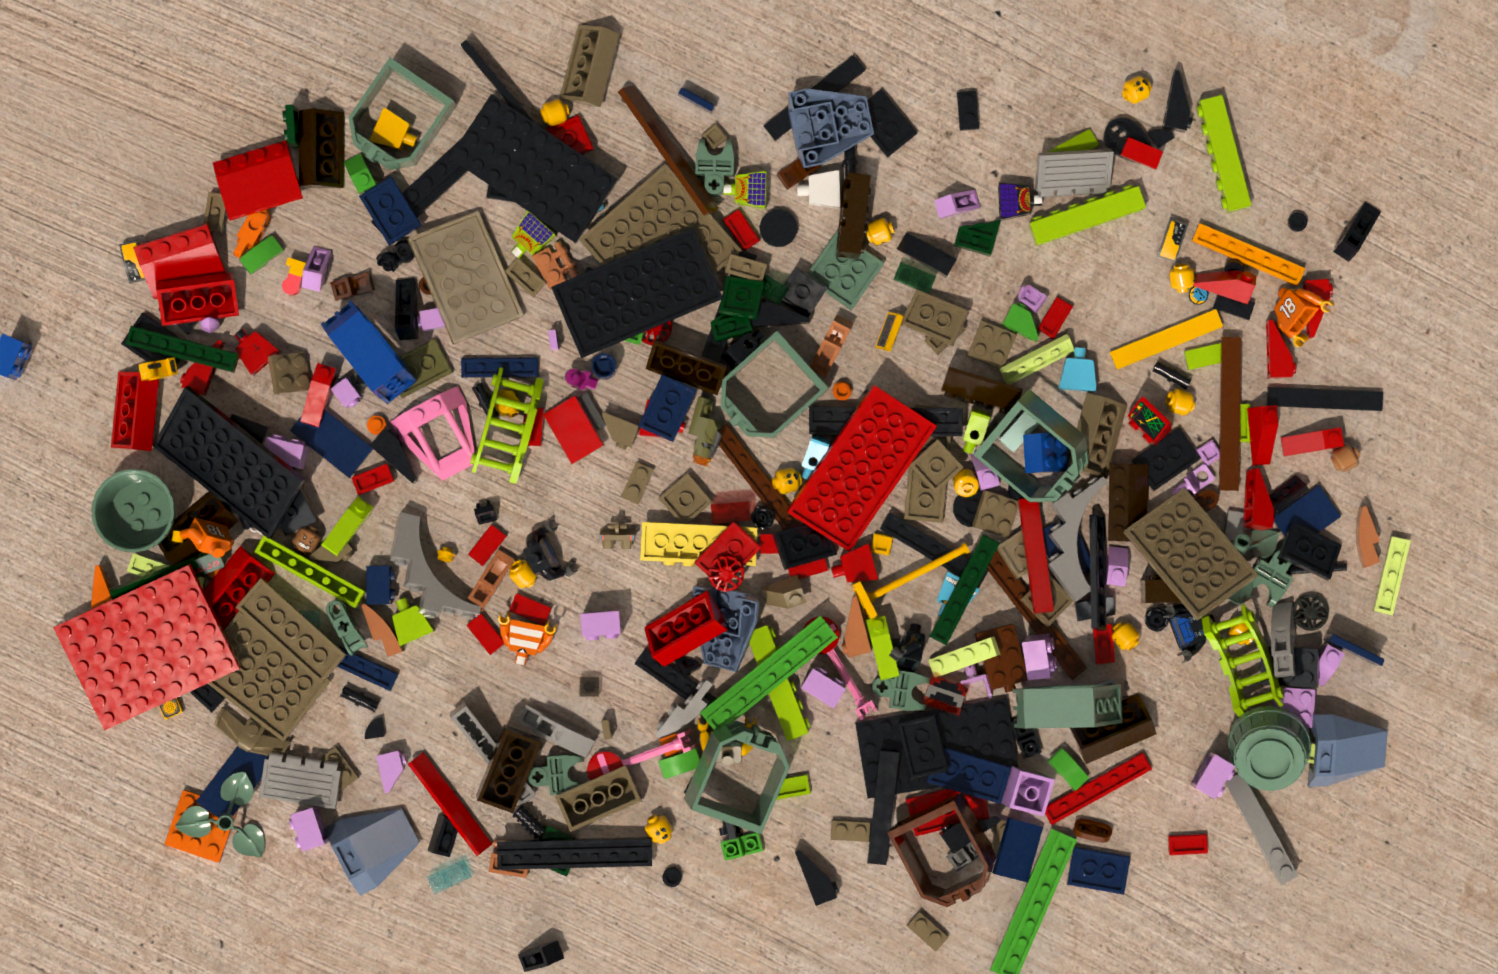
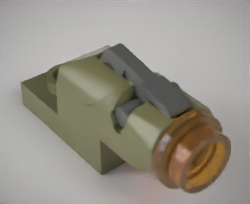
[688,396,722,466]

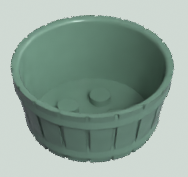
[91,469,175,552]
[1227,706,1312,791]

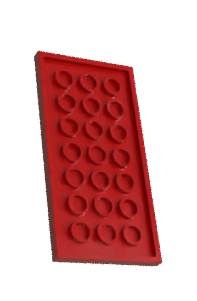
[786,384,937,552]

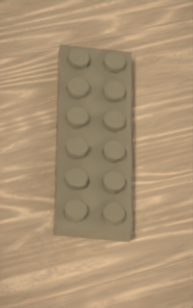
[904,405,951,523]
[236,578,347,684]

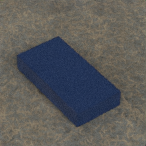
[678,87,715,114]

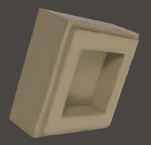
[701,123,728,151]
[601,719,613,740]

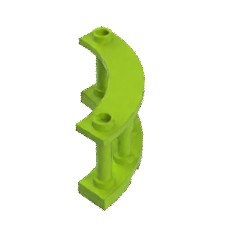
[470,367,544,484]
[1202,604,1285,717]

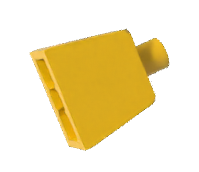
[369,107,418,151]

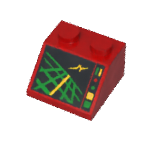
[1127,396,1172,446]

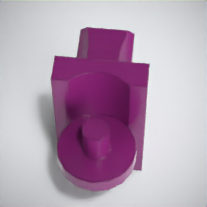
[565,368,598,391]

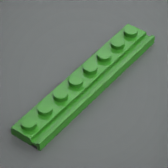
[700,616,838,730]
[990,828,1077,974]

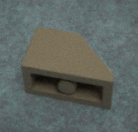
[602,412,639,450]
[309,542,355,562]
[761,575,807,609]

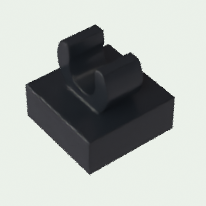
[474,500,497,525]
[719,822,743,840]

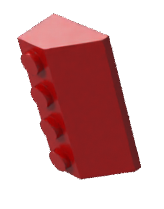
[156,272,239,326]
[111,372,159,451]
[203,546,275,631]
[644,591,727,667]

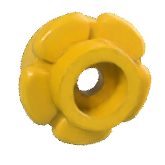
[437,547,456,562]

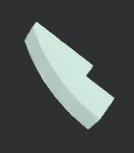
[998,411,1039,453]

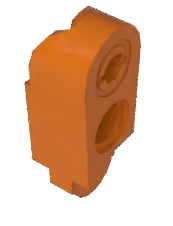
[233,209,271,259]

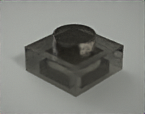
[580,677,599,697]

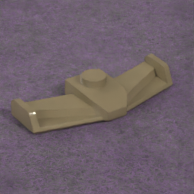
[214,707,291,756]

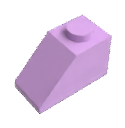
[934,190,980,219]
[302,246,332,292]
[970,454,1000,491]
[1106,546,1128,587]
[1319,644,1345,687]
[376,750,407,793]

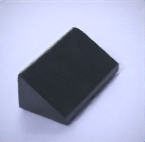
[1074,596,1115,622]
[428,814,458,857]

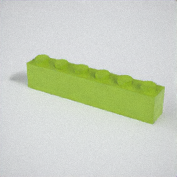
[1196,95,1252,213]
[1028,185,1146,246]
[254,535,366,608]
[749,625,811,741]

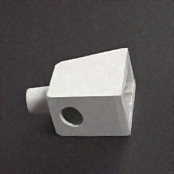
[797,170,840,209]

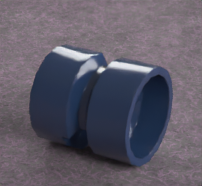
[592,353,617,380]

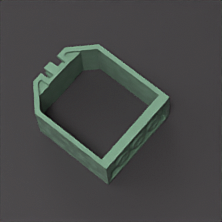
[348,58,457,171]
[721,331,829,438]
[973,389,1089,502]
[1012,684,1122,728]
[684,720,790,834]

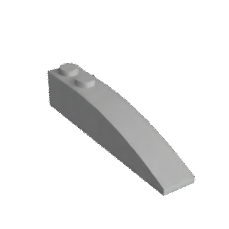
[450,701,536,806]
[1225,774,1298,885]

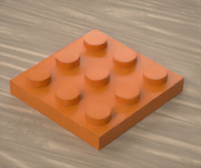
[164,789,237,863]

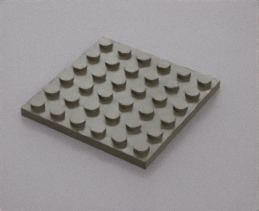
[579,164,742,275]

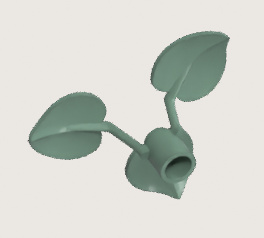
[1228,530,1279,605]
[175,772,265,857]

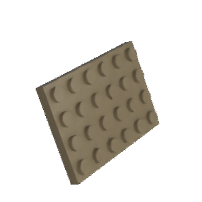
[407,211,524,345]
[1124,487,1258,620]
[208,611,331,742]

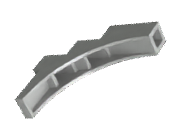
[1047,476,1108,602]
[389,512,481,619]

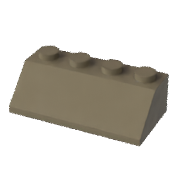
[559,25,619,107]
[1068,393,1127,479]
[555,765,643,832]

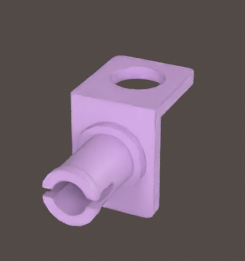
[1171,464,1215,495]
[960,664,992,698]

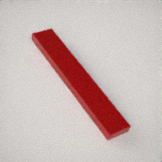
[1018,499,1054,614]
[408,752,493,856]
[1045,752,1152,825]

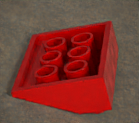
[213,140,303,221]
[133,222,226,300]

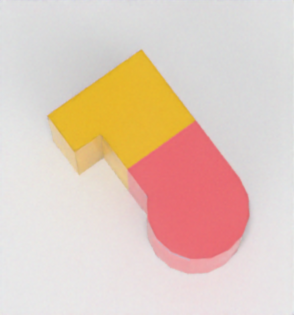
[282,257,306,296]

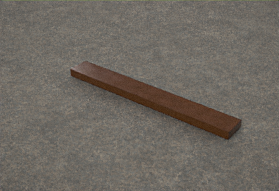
[618,85,718,215]
[1219,337,1241,491]
[718,424,803,530]
[987,550,1087,680]

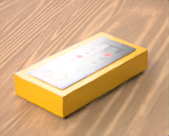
[875,312,903,352]

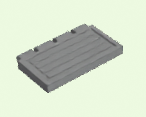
[1035,149,1114,197]
[259,752,342,809]

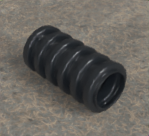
[512,805,547,839]

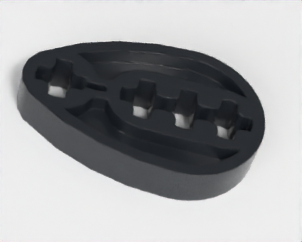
[1103,118,1152,163]

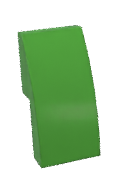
[239,235,283,275]
[658,747,701,779]
[1048,748,1089,791]
[720,832,765,861]

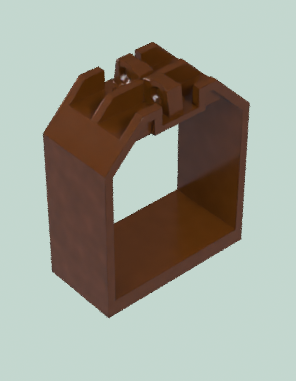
[887,792,996,907]

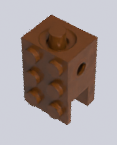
[975,624,1028,693]

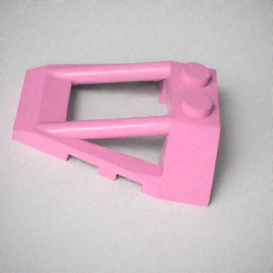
[390,386,475,481]

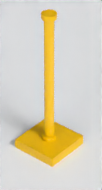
[851,542,970,619]

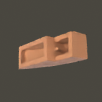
[810,315,854,378]
[1356,506,1380,568]
[466,549,515,612]
[361,604,404,657]

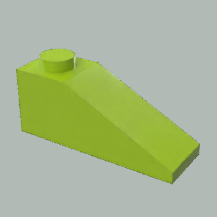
[1048,129,1099,152]
[322,496,374,556]
[866,616,899,681]

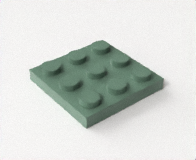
[808,231,884,311]

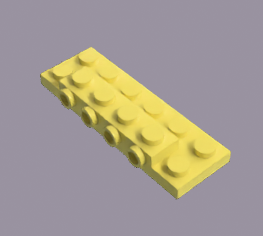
[640,521,758,566]

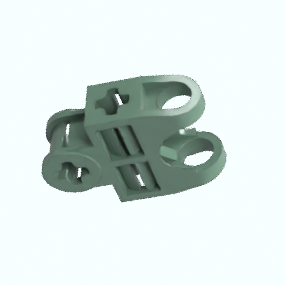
[695,139,734,197]
[1251,550,1294,608]
[326,600,368,656]
[871,670,930,711]
[528,754,584,795]

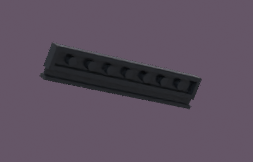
[371,141,468,234]
[809,406,963,436]
[497,837,652,870]

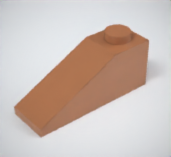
[841,596,871,658]

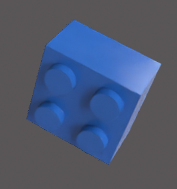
[0,333,32,380]
[1023,433,1068,473]

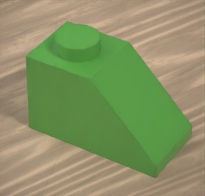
[344,153,377,195]
[1002,302,1039,343]

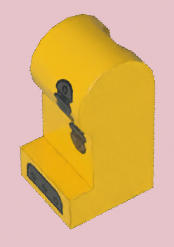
[138,357,178,381]

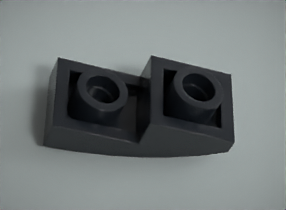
[1010,718,1042,759]

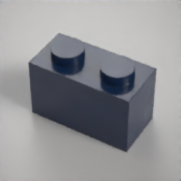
[366,566,395,604]

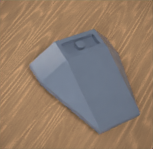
[788,89,874,168]
[692,585,759,672]
[1307,713,1388,787]
[325,809,420,896]

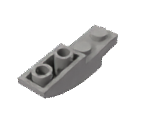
[1271,602,1295,678]
[655,677,715,738]
[518,704,595,758]

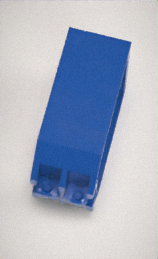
[321,300,417,405]

